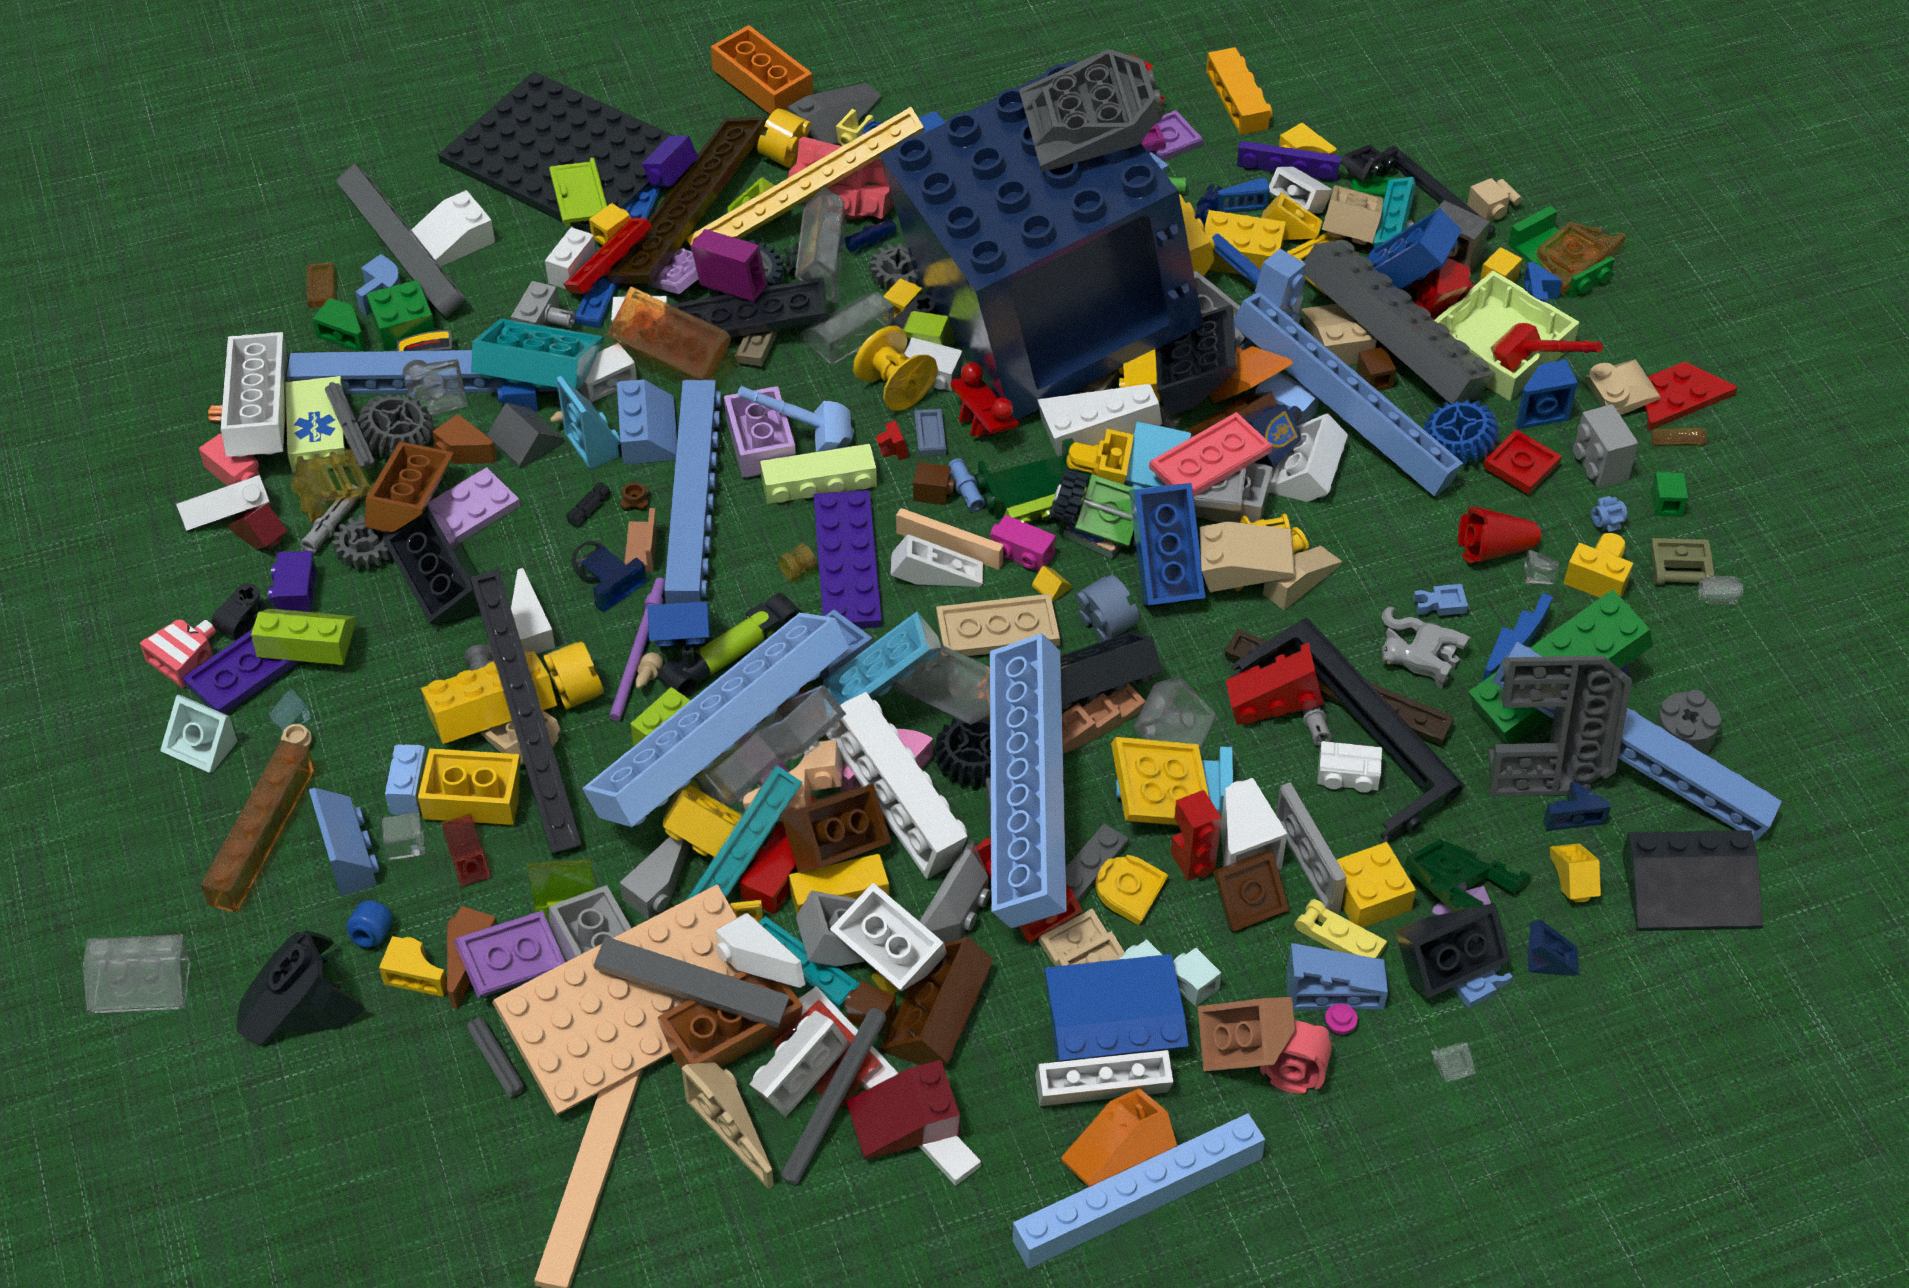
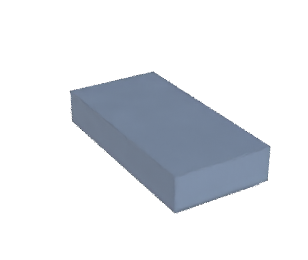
[914,409,946,457]

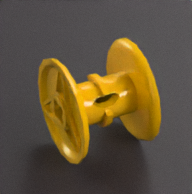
[853,326,938,411]

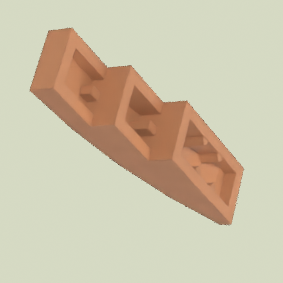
[1062,683,1147,754]

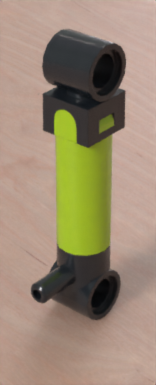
[658,593,803,698]

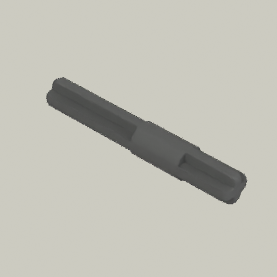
[325,382,375,470]

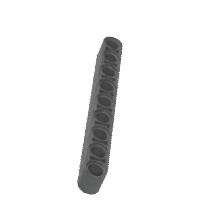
[336,162,467,318]

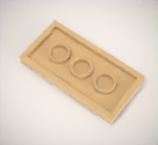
[936,594,1060,659]

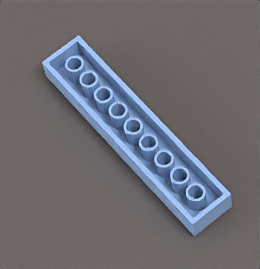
[582,613,850,827]
[990,633,1066,928]

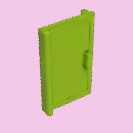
[549,158,607,227]

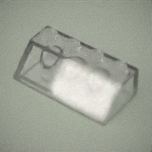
[795,187,847,304]
[891,645,990,725]

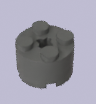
[1655,690,1721,755]

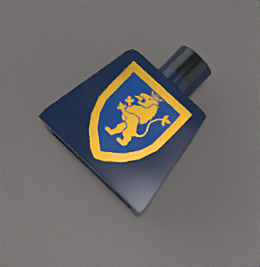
[1243,405,1304,467]

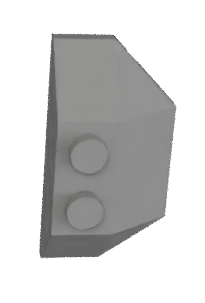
[919,839,991,943]

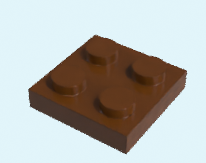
[1213,850,1289,931]

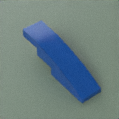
[1482,593,1553,682]

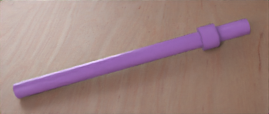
[609,578,665,721]

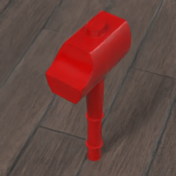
[1490,323,1603,372]

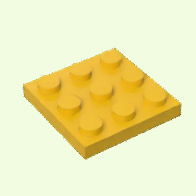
[1111,737,1209,825]

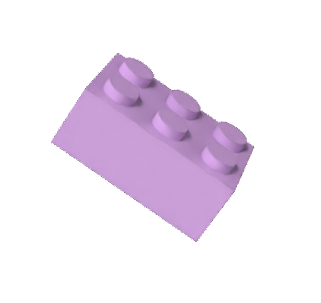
[724,386,796,478]

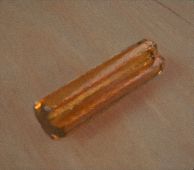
[1651,428,1707,445]

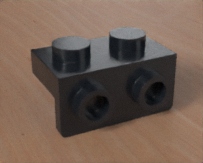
[1340,144,1399,181]

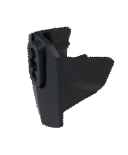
[237,930,365,1045]

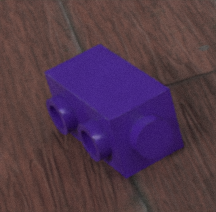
[642,136,698,187]

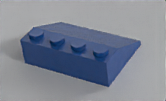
[1044,954,1189,1062]

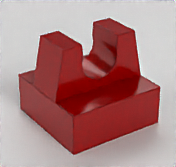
[876,420,909,460]

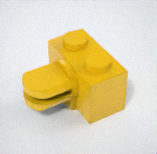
[1066,428,1134,485]
[1563,533,1633,598]

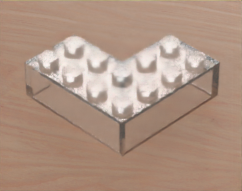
[693,685,846,806]

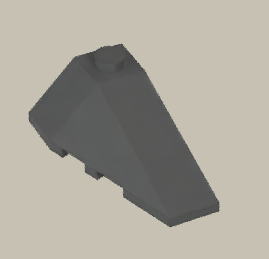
[788,83,882,145]

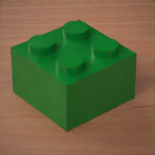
[366,280,435,351]

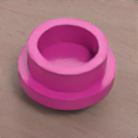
[1325,1004,1358,1035]

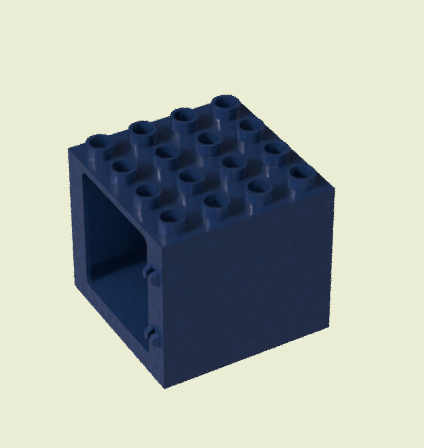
[879,60,1203,420]

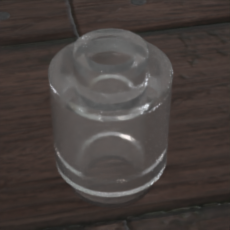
[1698,575,1743,605]

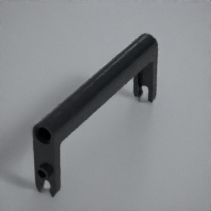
[1230,618,1464,844]

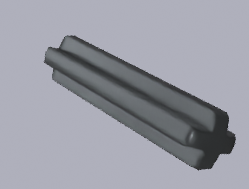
[467,1017,524,1098]

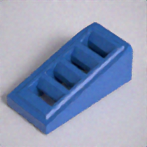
[1216,178,1270,213]

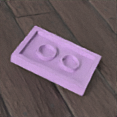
[427,467,520,543]

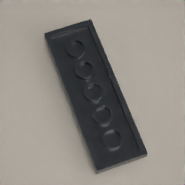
[668,277,828,349]

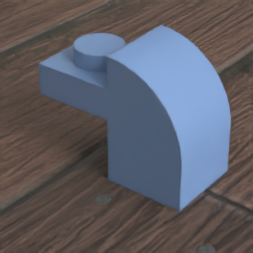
[355,254,401,315]

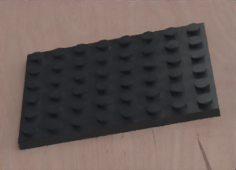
[438,71,674,234]

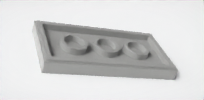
[1276,782,1347,914]

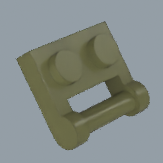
[1650,538,1715,586]

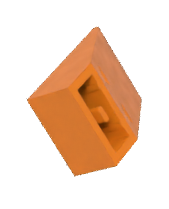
[1061,1088,1177,1187]

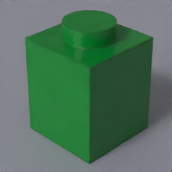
[1651,472,1688,517]

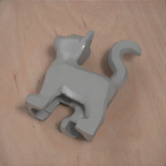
[1381,606,1470,689]

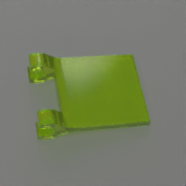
[527,859,596,921]

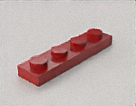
[563,218,652,294]

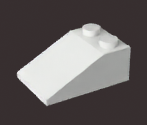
[412,190,495,266]

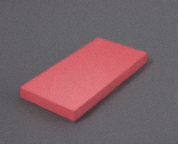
[1149,412,1273,497]

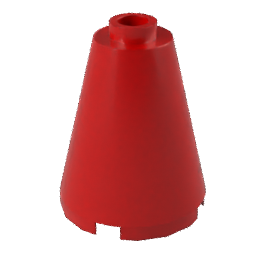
[1458,507,1541,563]

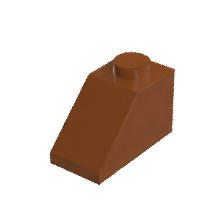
[432,414,497,464]

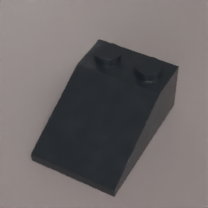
[1395,903,1511,999]

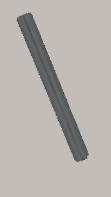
[781,1008,886,1185]

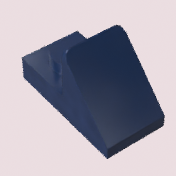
[1543,782,1611,831]
[1528,919,1579,976]

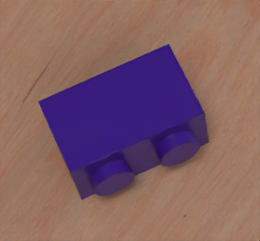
[268,551,317,612]

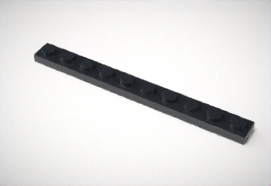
[470,570,581,856]

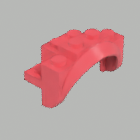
[788,137,894,220]

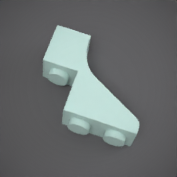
[1118,939,1221,1007]

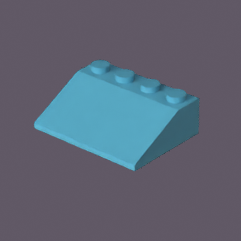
[823,612,942,718]

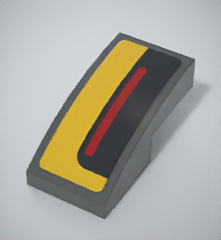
[397,330,452,351]

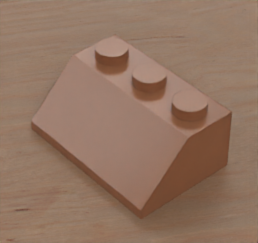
[1197,997,1295,1071]

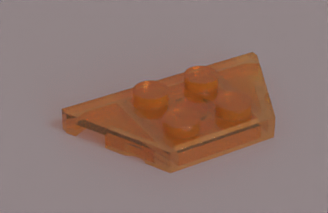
[1536,222,1626,293]

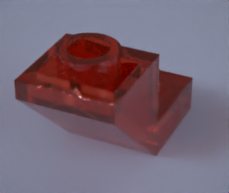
[441,814,491,886]

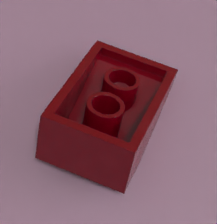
[846,1060,960,1160]

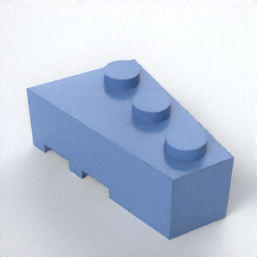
[1286,943,1388,1010]

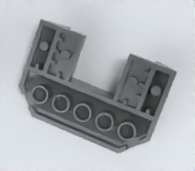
[1488,656,1632,796]

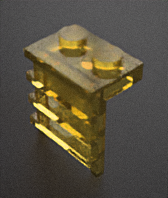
[291,449,373,523]

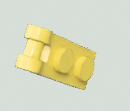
[1294,899,1387,958]

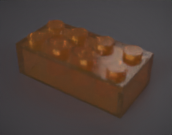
[606,287,732,380]

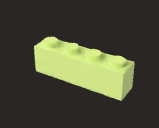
[760,444,877,504]

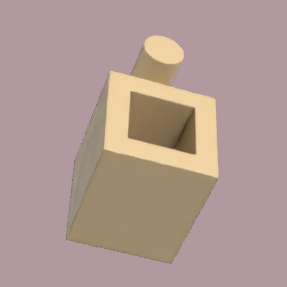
[1467,178,1523,222]

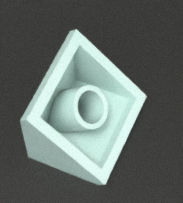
[160,695,238,773]

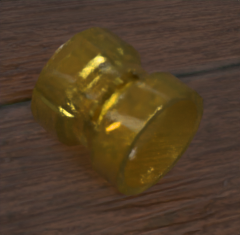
[777,543,817,581]

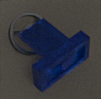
[572,541,647,612]

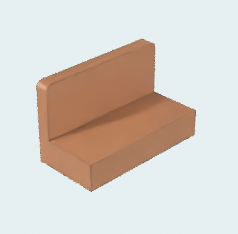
[624,508,658,572]

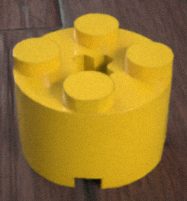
[758,108,812,169]
[543,640,605,710]

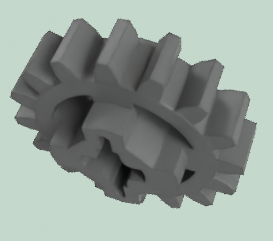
[870,243,918,290]
[333,515,392,570]

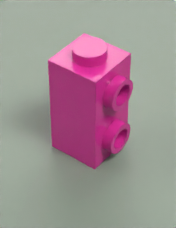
[990,515,1056,572]

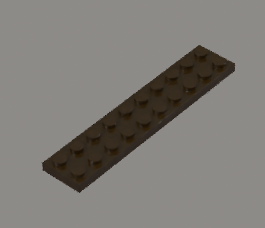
[606,117,767,284]

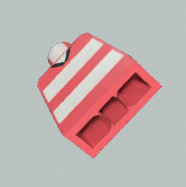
[140,620,216,689]

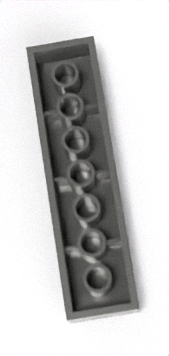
[1303,240,1496,404]

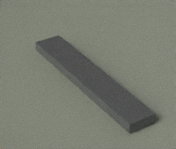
[594,936,790,1028]

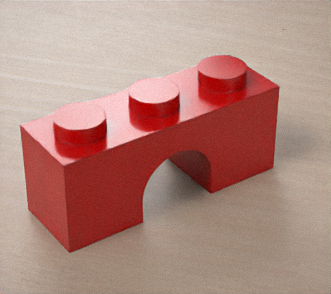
[1170,790,1222,881]

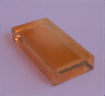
[306,262,335,308]

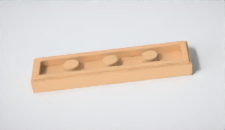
[896,508,1003,570]

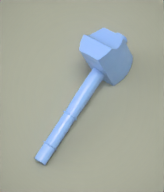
[737,386,854,452]

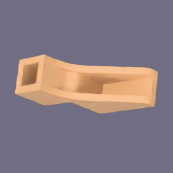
[743,739,843,821]

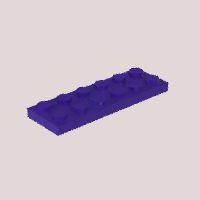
[814,490,881,629]

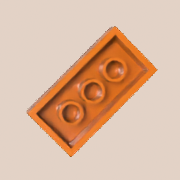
[711,25,813,115]

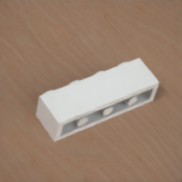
[1035,1050,1173,1106]

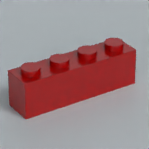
[739,797,818,915]

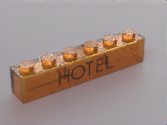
[201,740,315,913]

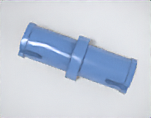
[949,458,985,512]

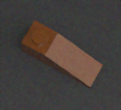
[447,906,497,1009]

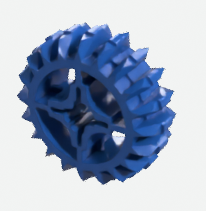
[1424,399,1499,466]

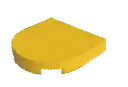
[1095,855,1168,925]

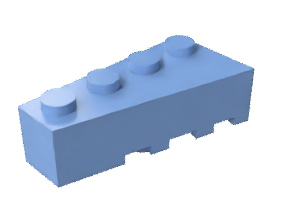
[1240,249,1306,350]

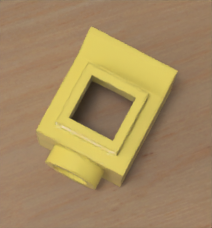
[836,109,874,146]

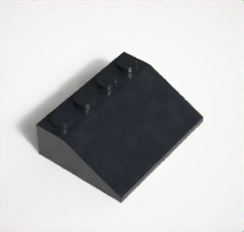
[1156,305,1238,416]
[1622,830,1763,931]

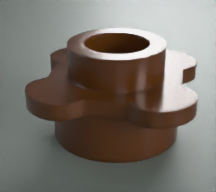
[620,483,649,509]

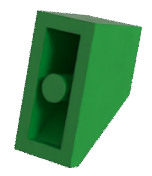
[312,298,365,352]

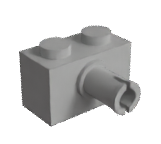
[511,281,576,329]

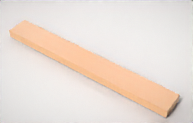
[534,1069,643,1288]

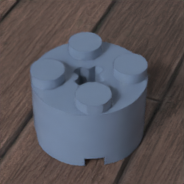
[1075,574,1140,642]

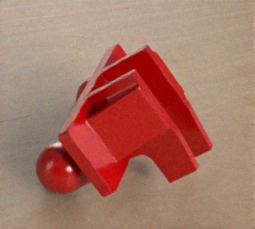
[950,362,1020,437]

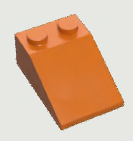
[1209,346,1293,404]

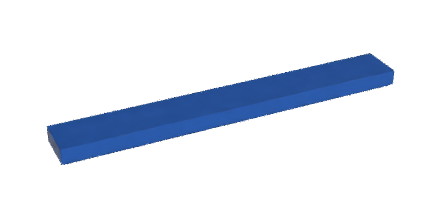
[575,186,664,328]

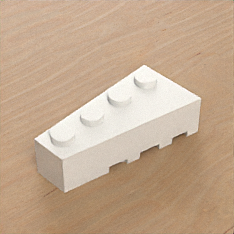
[1037,384,1162,456]

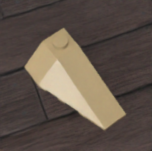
[682,1062,774,1189]

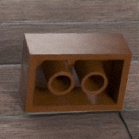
[780,783,891,873]

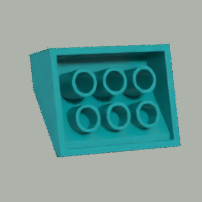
[471,318,603,390]

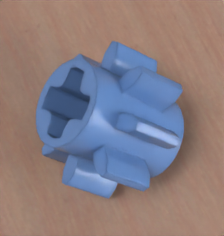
[1591,496,1627,532]

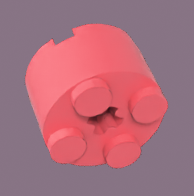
[1260,1020,1332,1094]

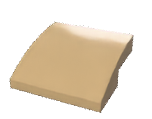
[1038,908,1125,966]

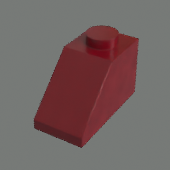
[227,503,287,550]

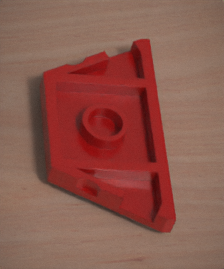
[1643,361,1737,430]

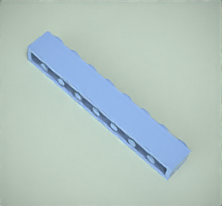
[1012,1114,1265,1269]

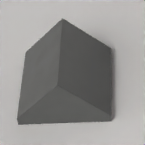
[487,403,564,469]

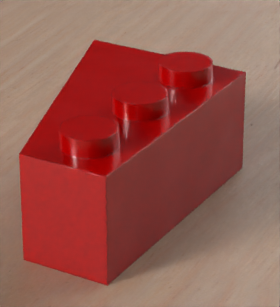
[1226,642,1324,725]

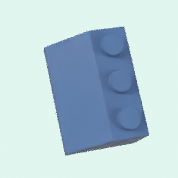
[617,379,677,464]
[309,788,380,896]

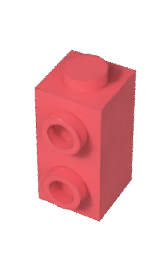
[198,433,259,486]

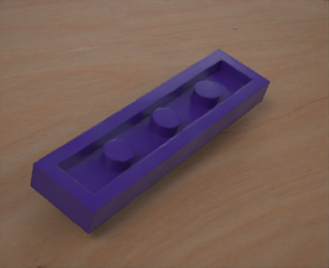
[1237,141,1341,181]

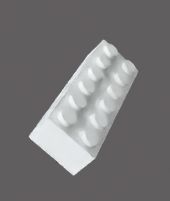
[221,332,288,457]
[827,692,968,879]

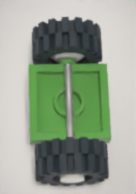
[1049,469,1136,547]

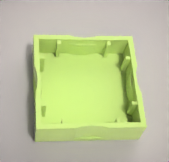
[1435,271,1580,401]

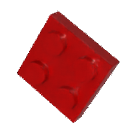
[1483,429,1562,495]

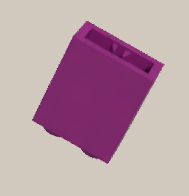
[691,229,767,301]

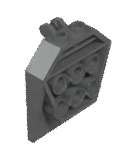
[1019,49,1164,172]

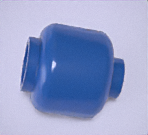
[346,901,393,947]

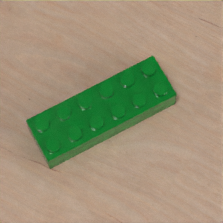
[1468,589,1653,744]

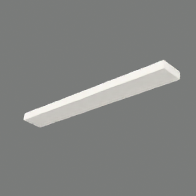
[799,986,981,1186]

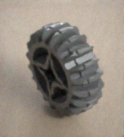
[358,393,433,457]

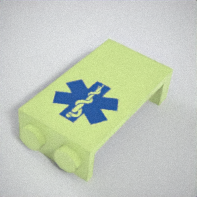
[285,376,348,473]

